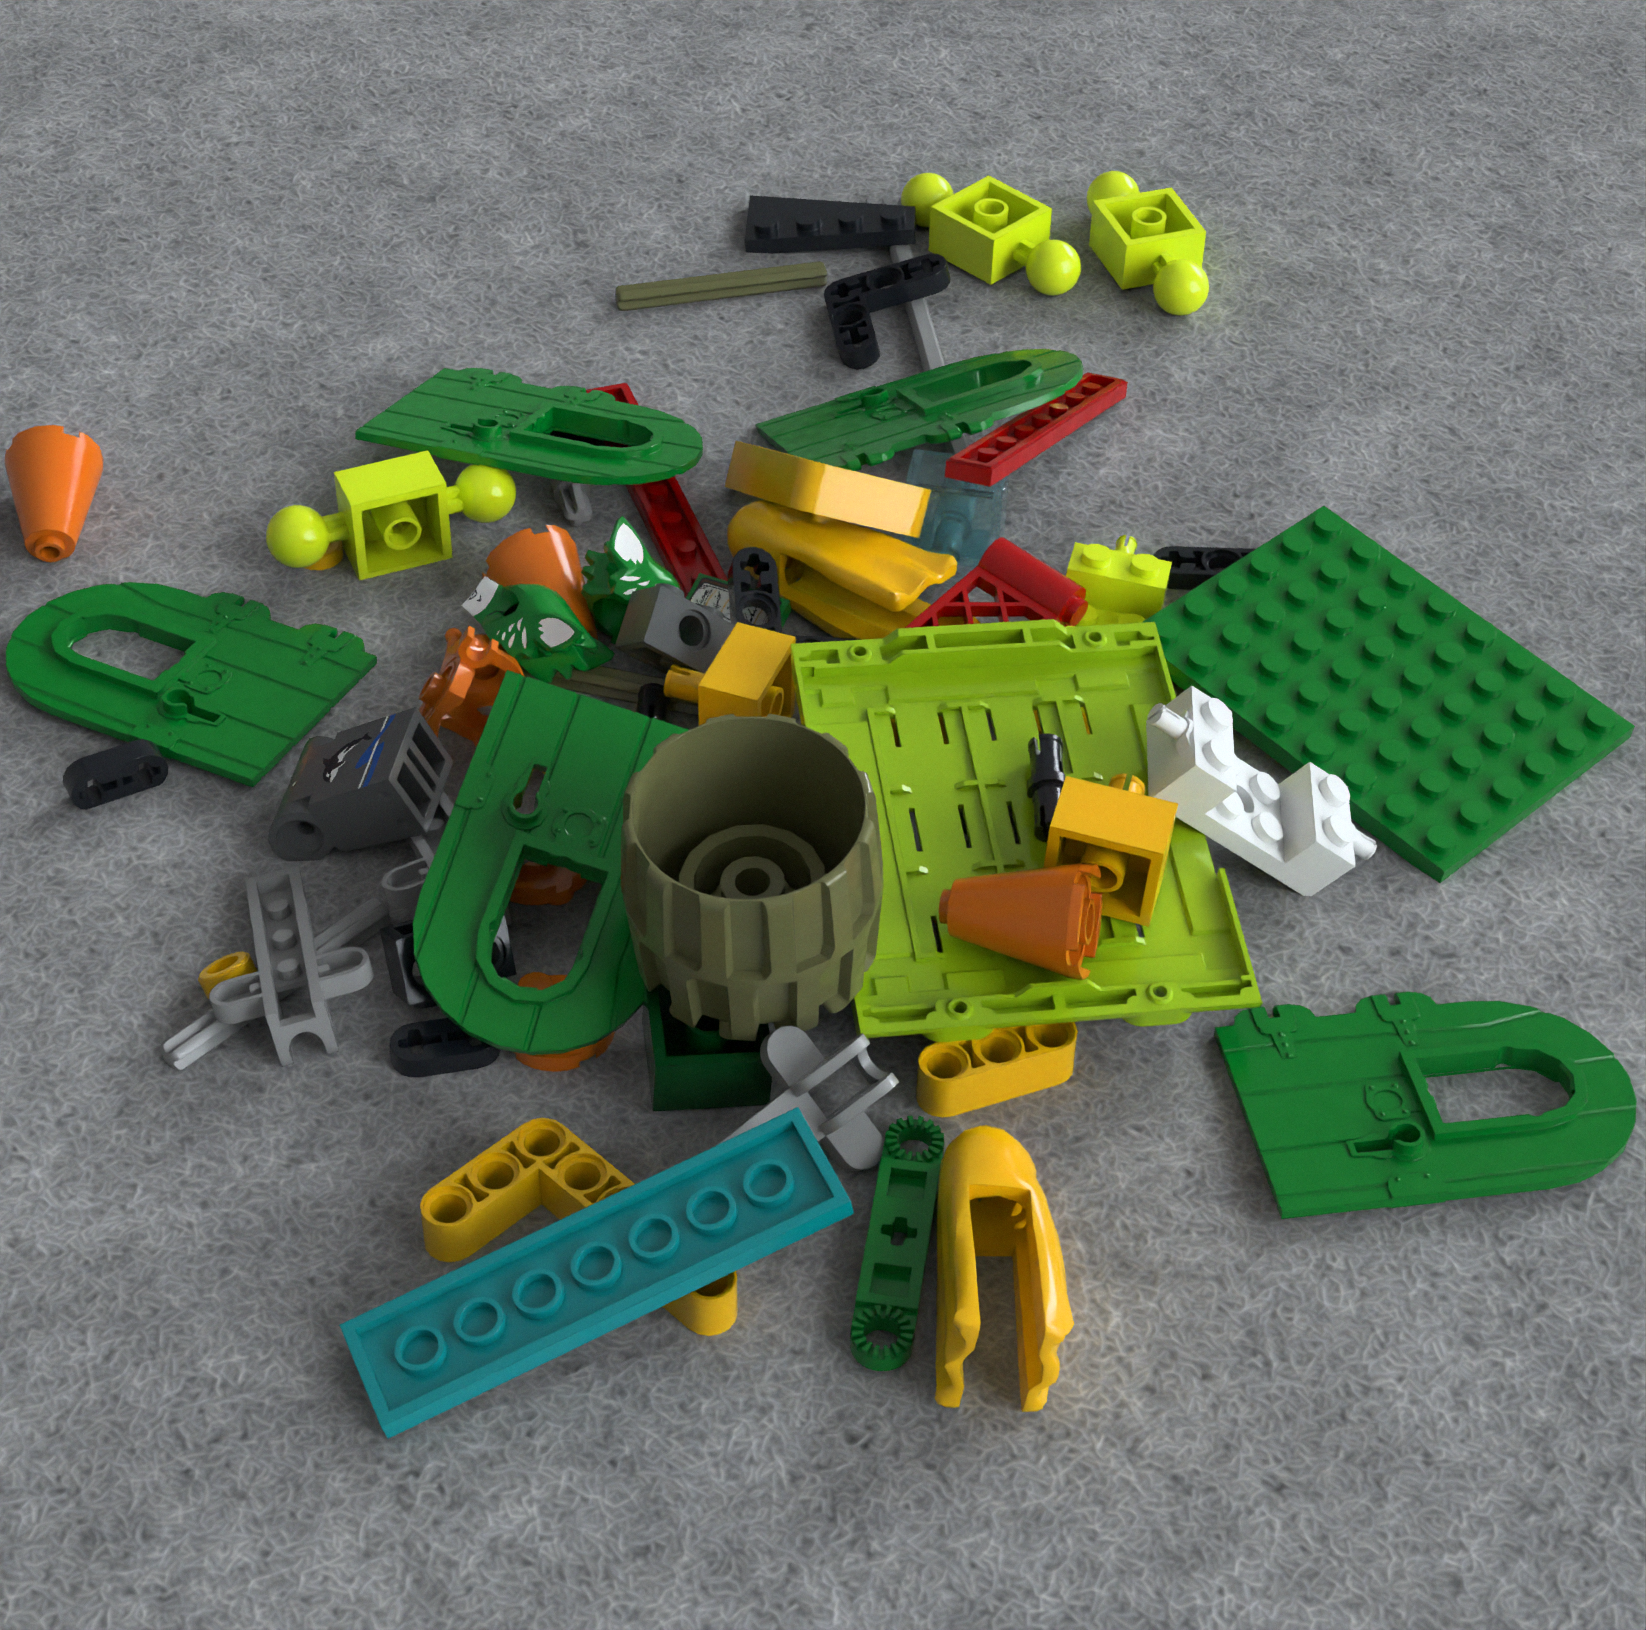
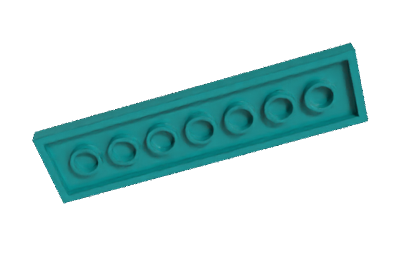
[339,1107,854,1439]

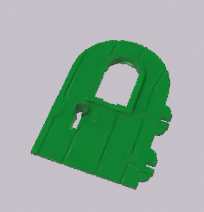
[755,349,1083,471]
[355,368,703,485]
[6,582,377,787]
[413,670,689,1055]
[1214,992,1637,1219]

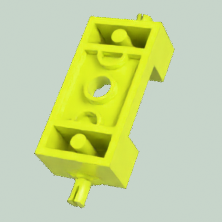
[1066,535,1172,713]

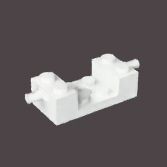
[1146,686,1377,896]

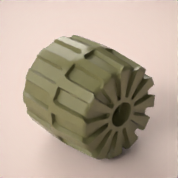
[621,714,883,1041]

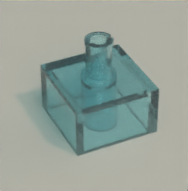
[902,449,1009,567]

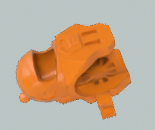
[419,625,525,747]

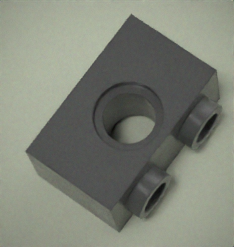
[615,583,735,675]

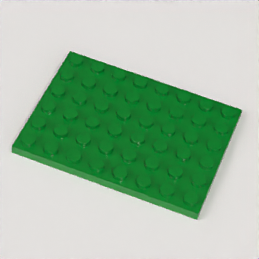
[1141,506,1635,883]

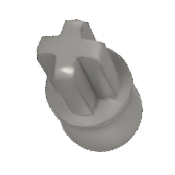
[549,478,592,527]

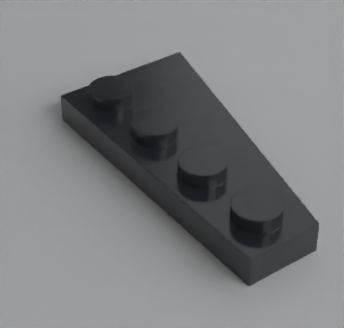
[744,195,917,254]

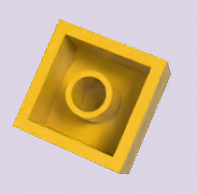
[664,622,796,726]
[1043,773,1178,927]

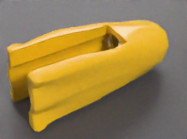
[727,500,957,639]
[935,1125,1074,1412]

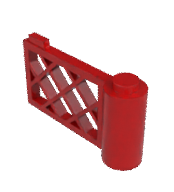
[905,537,1088,628]

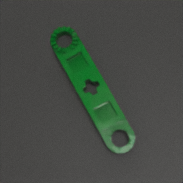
[850,1116,944,1371]

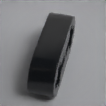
[63,739,168,810]
[389,1018,500,1077]

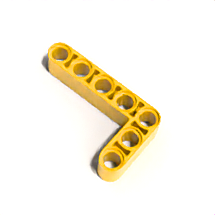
[724,441,931,538]
[916,920,1078,1118]
[420,1118,737,1336]

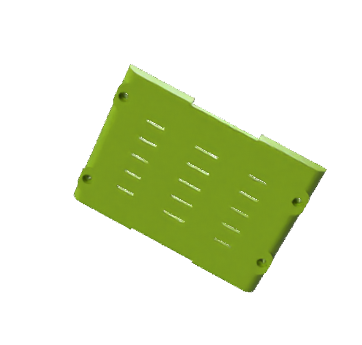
[791,619,1263,1042]

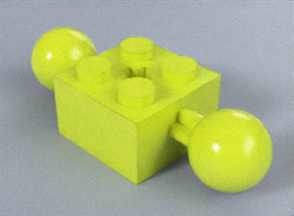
[1086,171,1209,316]
[901,173,1081,296]
[266,450,516,581]

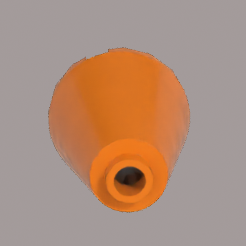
[5,425,104,562]
[482,525,598,640]
[939,863,1102,980]

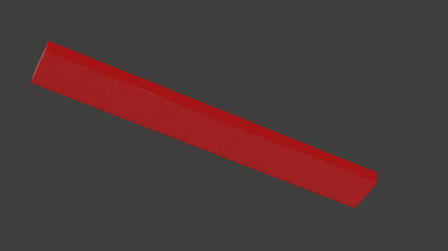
[944,372,1128,487]
[586,383,728,598]

